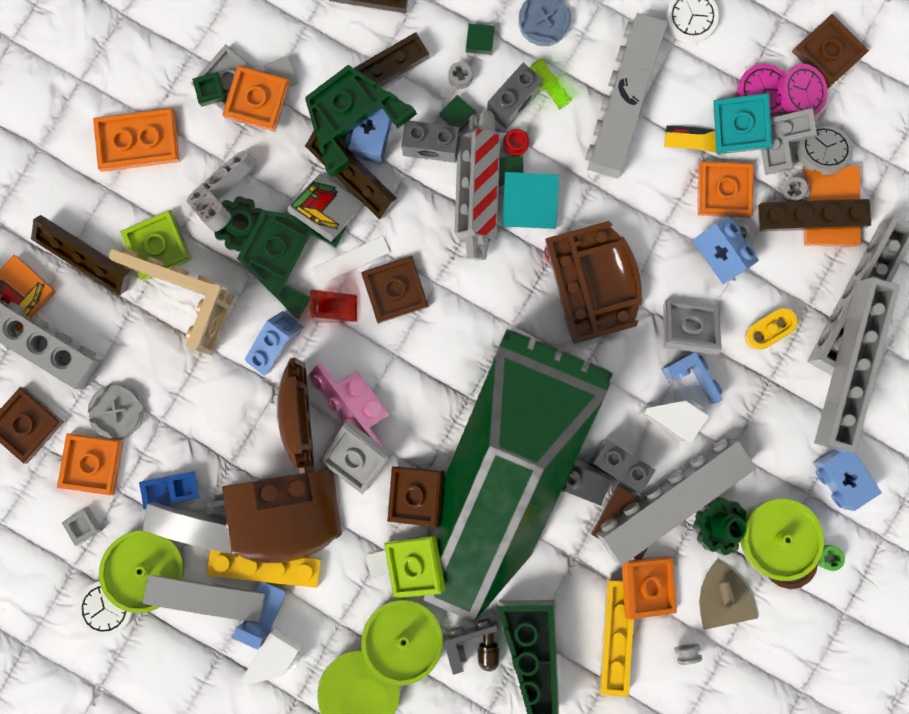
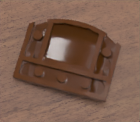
[545,221,642,344]
[277,358,315,474]
[222,469,342,563]

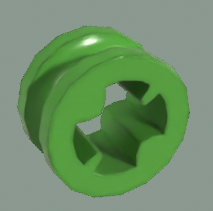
[818,545,845,571]

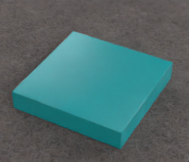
[713,93,772,155]
[502,172,559,229]

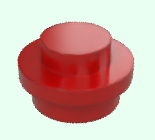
[503,129,530,156]

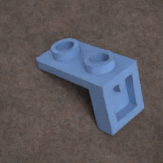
[245,311,304,376]
[662,352,723,404]
[232,582,287,650]

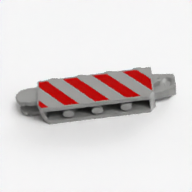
[454,110,500,261]

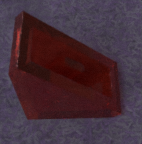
[310,290,357,323]

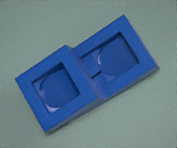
[139,471,200,509]

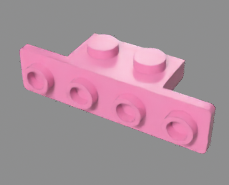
[309,363,390,447]

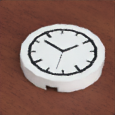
[665,0,719,44]
[77,581,134,637]

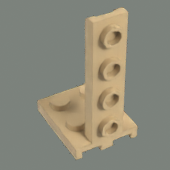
[109,248,234,356]

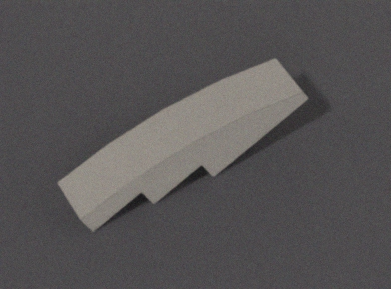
[143,502,231,554]
[143,574,266,622]

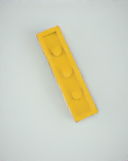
[207,550,322,588]
[599,579,634,697]

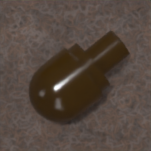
[477,632,500,672]

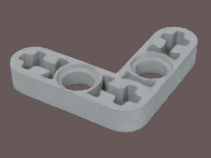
[187,150,256,232]

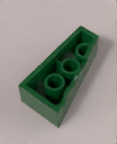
[497,600,560,714]

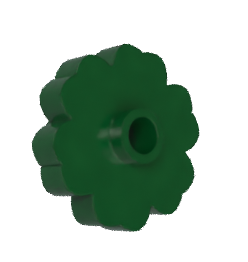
[214,196,263,252]
[694,497,747,555]

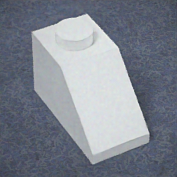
[639,400,709,444]
[240,628,303,686]

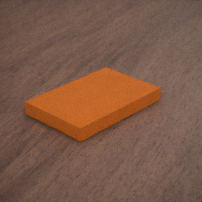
[93,108,180,172]
[803,166,861,247]

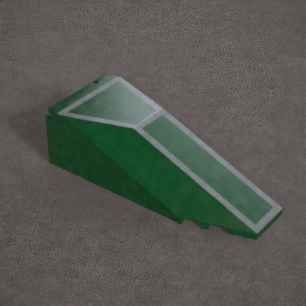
[423,329,613,622]

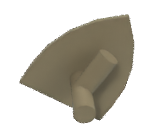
[699,560,758,630]

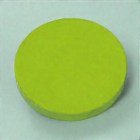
[740,498,824,581]
[99,530,184,613]
[361,600,443,685]
[317,651,400,714]

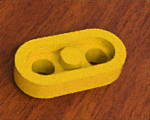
[744,308,798,350]

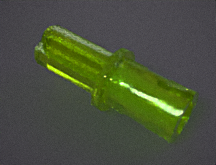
[530,59,573,110]

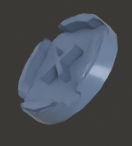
[518,0,571,46]

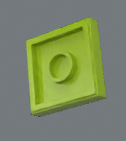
[120,210,192,281]
[384,535,446,598]

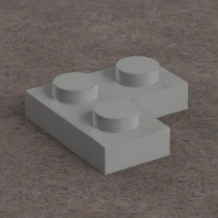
[761,108,817,175]

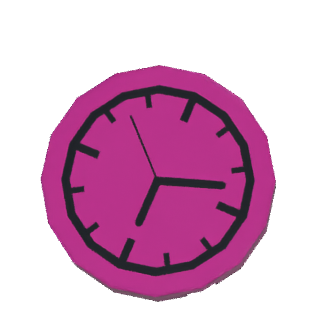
[736,63,784,116]
[778,64,828,115]

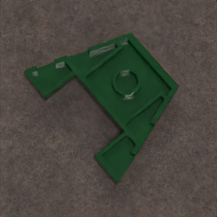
[305,65,417,178]
[237,210,347,319]

